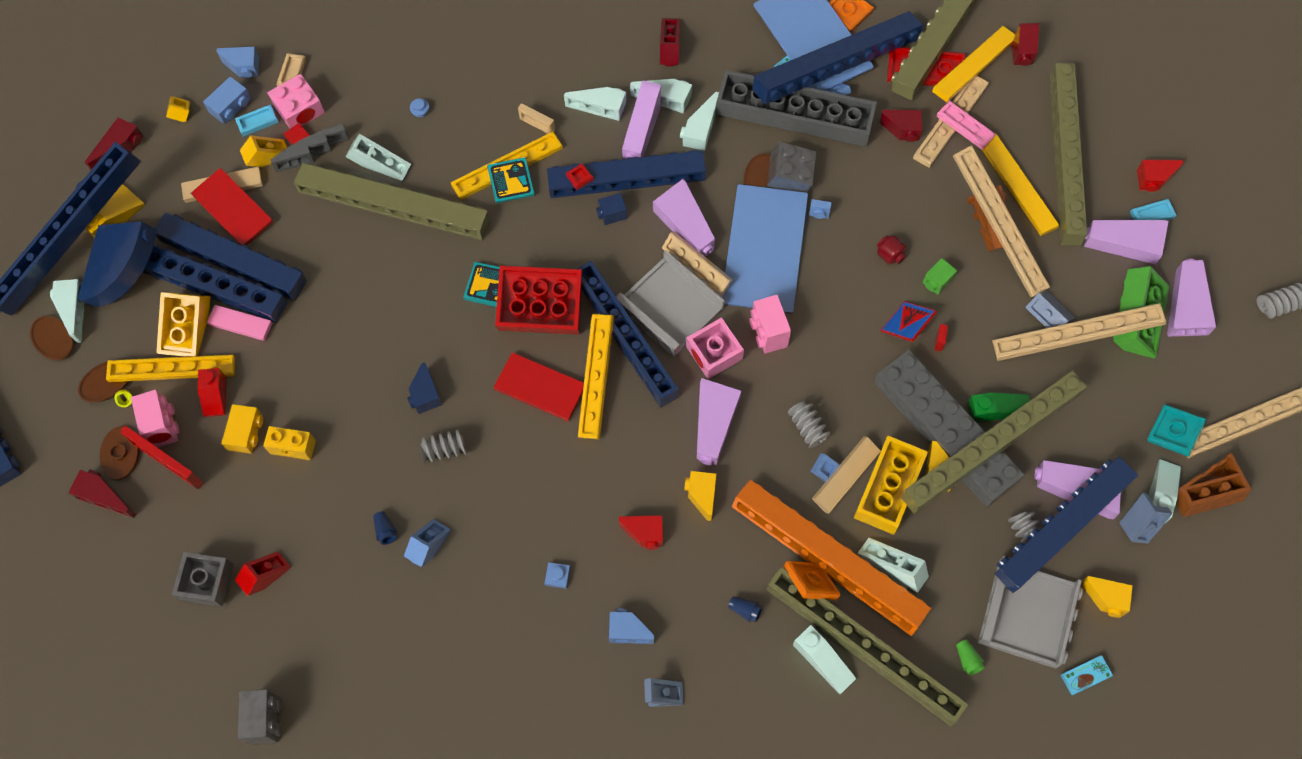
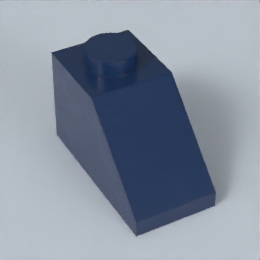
[407,362,442,414]

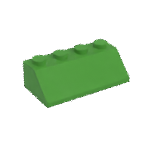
[1113,266,1170,358]

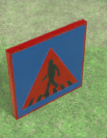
[881,301,937,342]

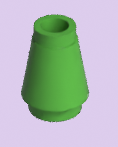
[956,640,985,675]

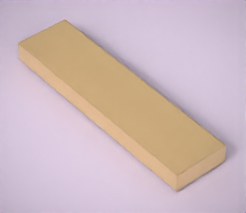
[181,167,263,203]
[662,231,733,296]
[812,436,881,514]

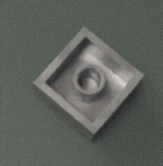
[767,141,816,193]
[172,552,234,607]
[238,690,282,745]

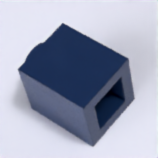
[596,193,627,225]

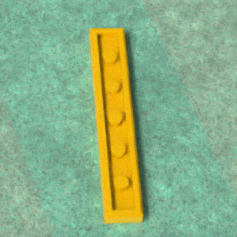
[932,26,1015,102]
[450,131,563,201]
[982,133,1059,236]
[578,314,614,440]
[106,355,235,382]

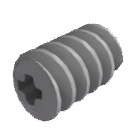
[1257,283,1302,319]
[788,401,831,448]
[420,429,466,464]
[1008,512,1043,544]

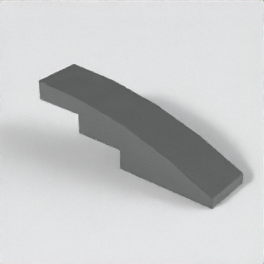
[271,124,348,173]

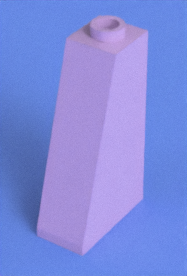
[622,80,661,159]
[653,179,715,256]
[1084,220,1169,265]
[1167,259,1216,337]
[697,378,741,465]
[1034,460,1121,519]

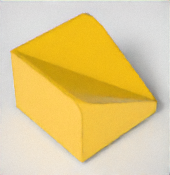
[166,96,190,122]

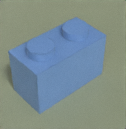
[203,77,251,124]

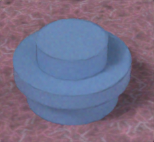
[410,98,429,117]

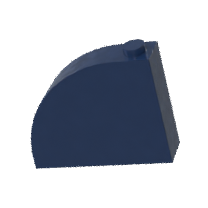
[77,222,157,307]

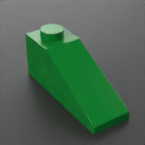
[967,393,1030,423]

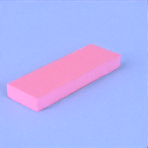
[936,101,996,150]
[207,305,273,341]

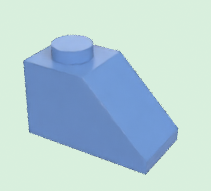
[217,47,260,78]
[404,519,451,567]
[609,609,654,644]

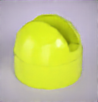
[114,390,132,407]

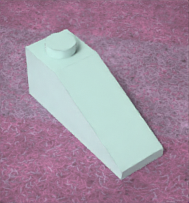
[630,79,692,114]
[564,87,626,121]
[680,92,719,151]
[345,134,411,181]
[50,279,84,343]
[1148,459,1181,522]
[857,538,929,593]
[793,625,856,694]

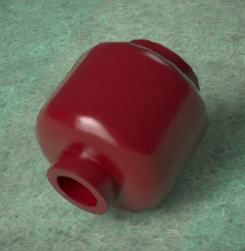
[877,235,907,265]

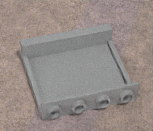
[616,250,725,357]
[978,555,1083,669]

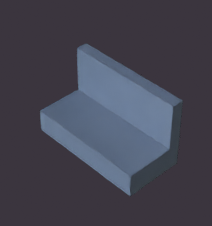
[1025,290,1076,328]
[1120,493,1173,544]

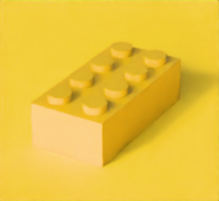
[854,436,928,535]

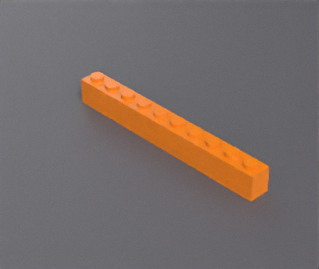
[732,480,931,636]

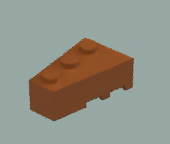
[966,185,1012,252]
[1176,453,1251,517]

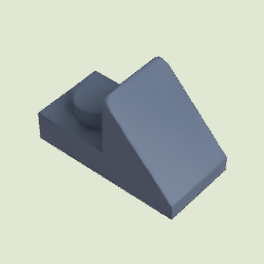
[644,678,683,707]

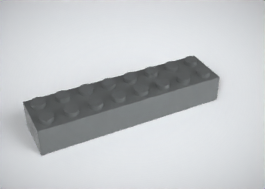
[716,70,877,147]
[874,350,1024,508]

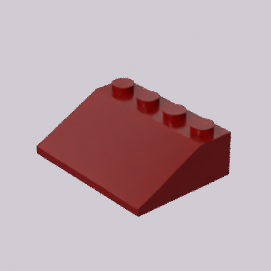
[495,266,582,335]

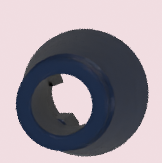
[373,511,397,545]
[728,596,763,623]

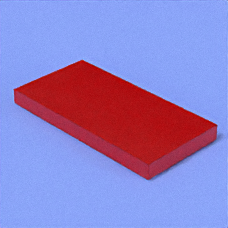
[887,47,965,86]
[191,168,273,245]
[493,353,584,422]
[121,425,204,489]

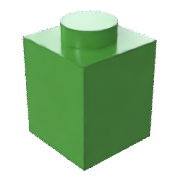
[923,258,957,295]

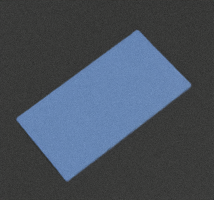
[753,0,873,91]
[723,184,808,313]

